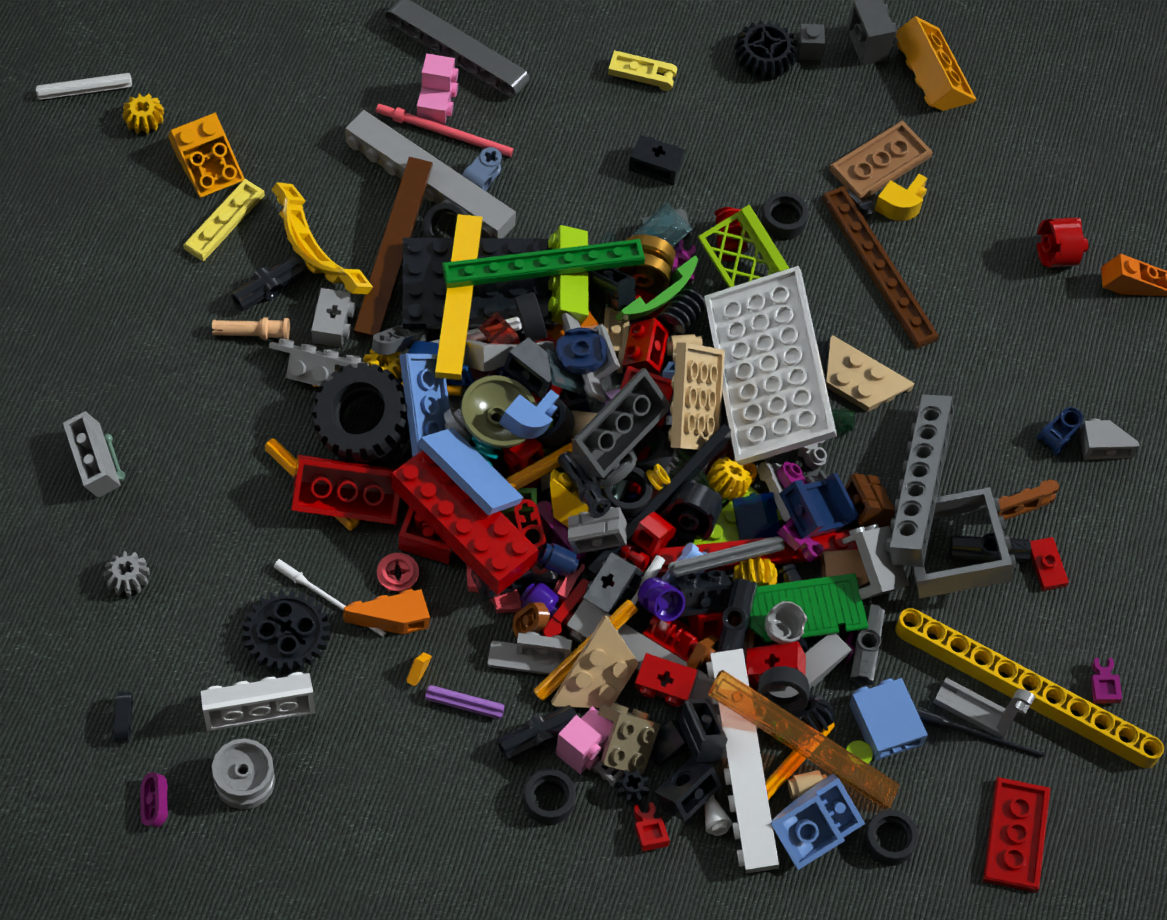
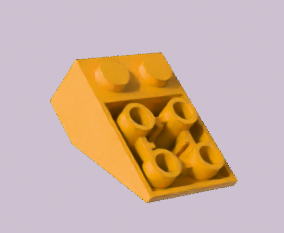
[168,112,244,198]

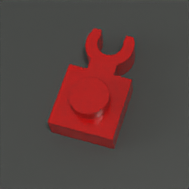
[634,802,670,852]

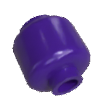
[520,583,560,620]

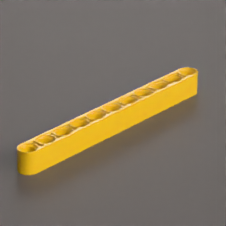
[895,608,1164,768]

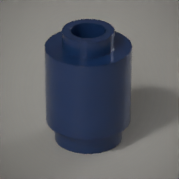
[537,543,579,577]

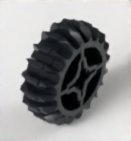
[734,20,798,80]

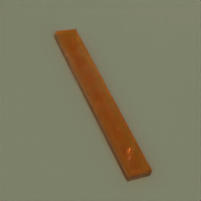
[708,670,900,809]

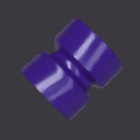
[638,577,685,622]

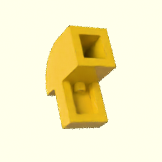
[874,174,927,221]

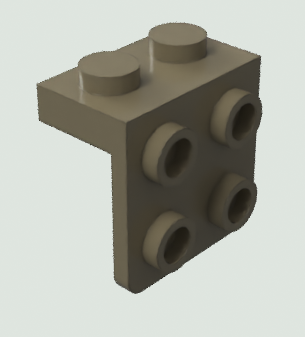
[598,703,661,775]

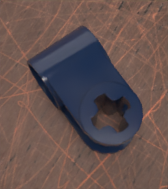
[1036,407,1083,455]

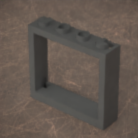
[911,487,1017,599]

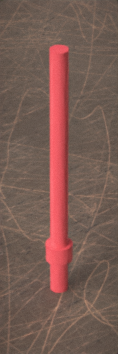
[376,104,514,158]

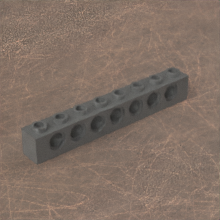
[886,394,954,567]

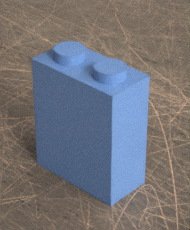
[849,678,928,761]

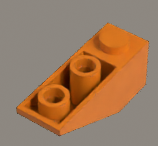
[1101,253,1167,296]
[343,589,430,634]

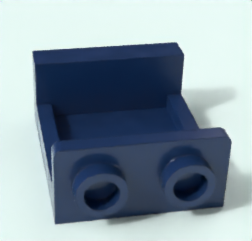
[779,473,859,539]

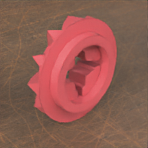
[377,553,419,593]

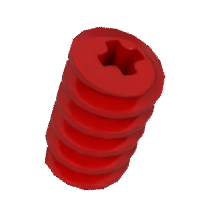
[715,207,749,262]

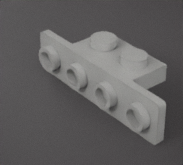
[561,313,620,402]
[269,339,369,387]
[488,632,573,675]

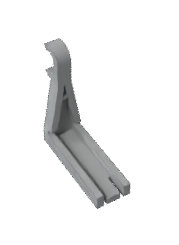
[463,338,554,372]
[933,678,1035,738]

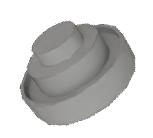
[443,407,474,442]

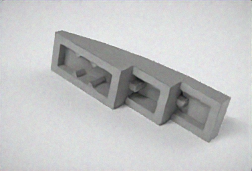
[753,633,852,721]

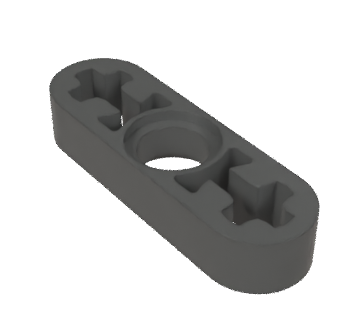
[372,324,429,355]

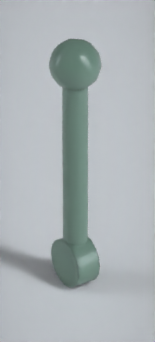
[104,434,125,482]

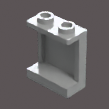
[842,524,909,600]

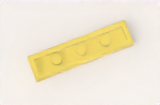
[183,179,265,262]

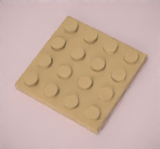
[669,342,725,450]

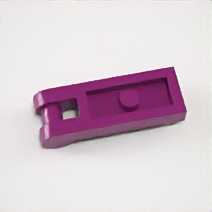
[536,501,587,570]

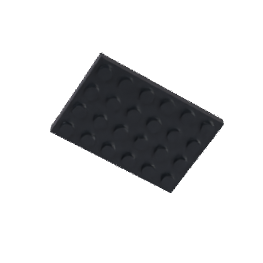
[403,238,554,329]

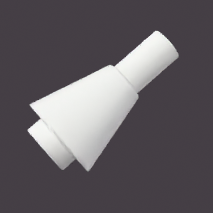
[705,795,732,836]

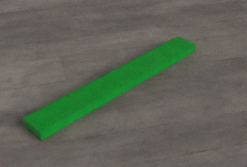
[442,239,645,289]

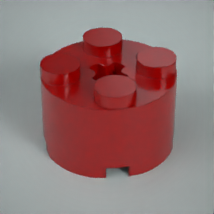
[1037,217,1088,268]

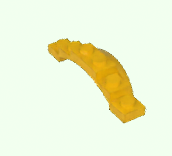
[271,182,373,294]

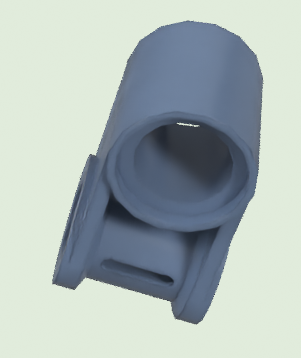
[462,147,502,191]

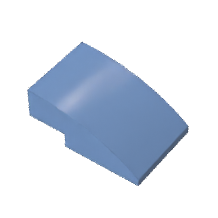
[770,774,865,870]

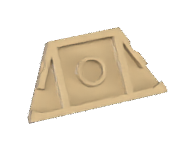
[825,335,914,412]
[551,615,639,708]

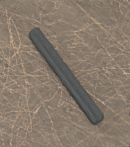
[668,536,785,577]

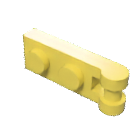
[608,50,677,91]

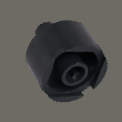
[663,479,722,543]

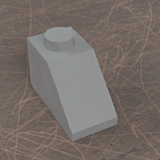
[1079,419,1139,460]

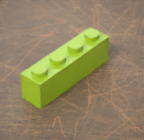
[548,225,589,326]

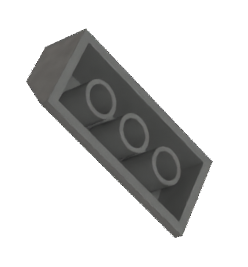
[572,368,671,478]

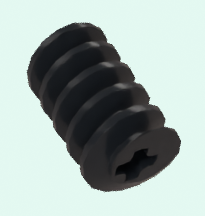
[656,286,706,336]

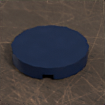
[556,327,607,374]

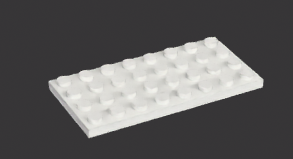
[704,266,837,465]

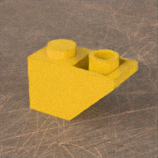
[550,469,588,528]

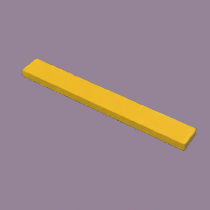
[435,214,482,380]

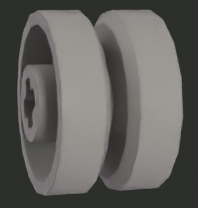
[212,738,275,810]

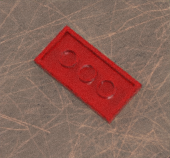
[983,777,1051,893]

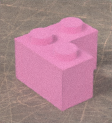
[417,54,458,125]
[556,706,613,775]

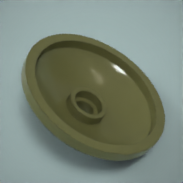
[461,375,537,448]

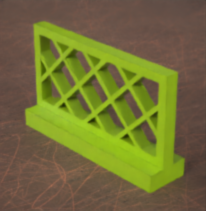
[697,205,790,288]

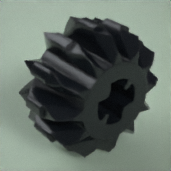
[787,694,834,739]

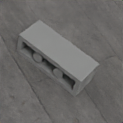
[63,411,121,498]

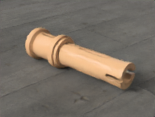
[212,317,290,340]

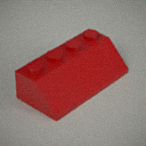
[291,455,400,525]

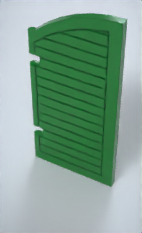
[739,573,868,643]

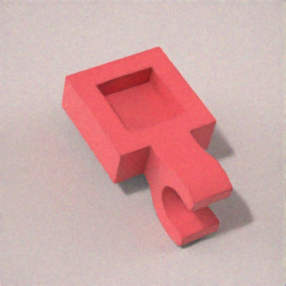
[553,564,585,607]

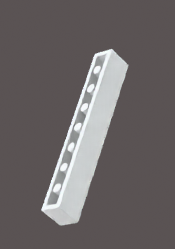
[706,648,779,873]

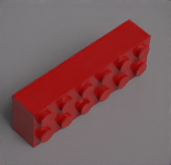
[392,450,538,595]

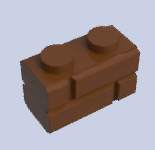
[845,473,895,528]

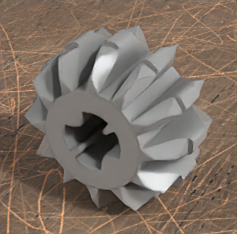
[103,551,150,597]

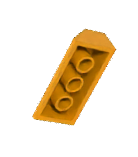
[896,16,976,111]

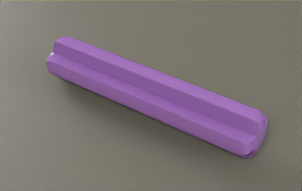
[425,685,504,719]

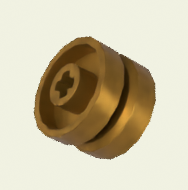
[617,234,676,294]

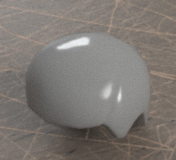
[765,601,807,644]

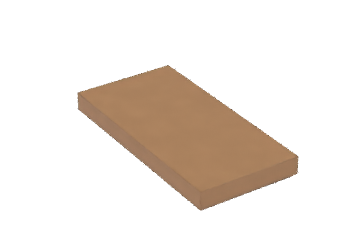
[829,120,933,201]

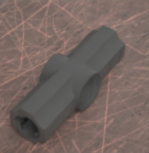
[850,604,885,686]

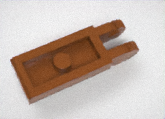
[997,479,1060,520]

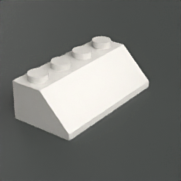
[201,672,315,731]

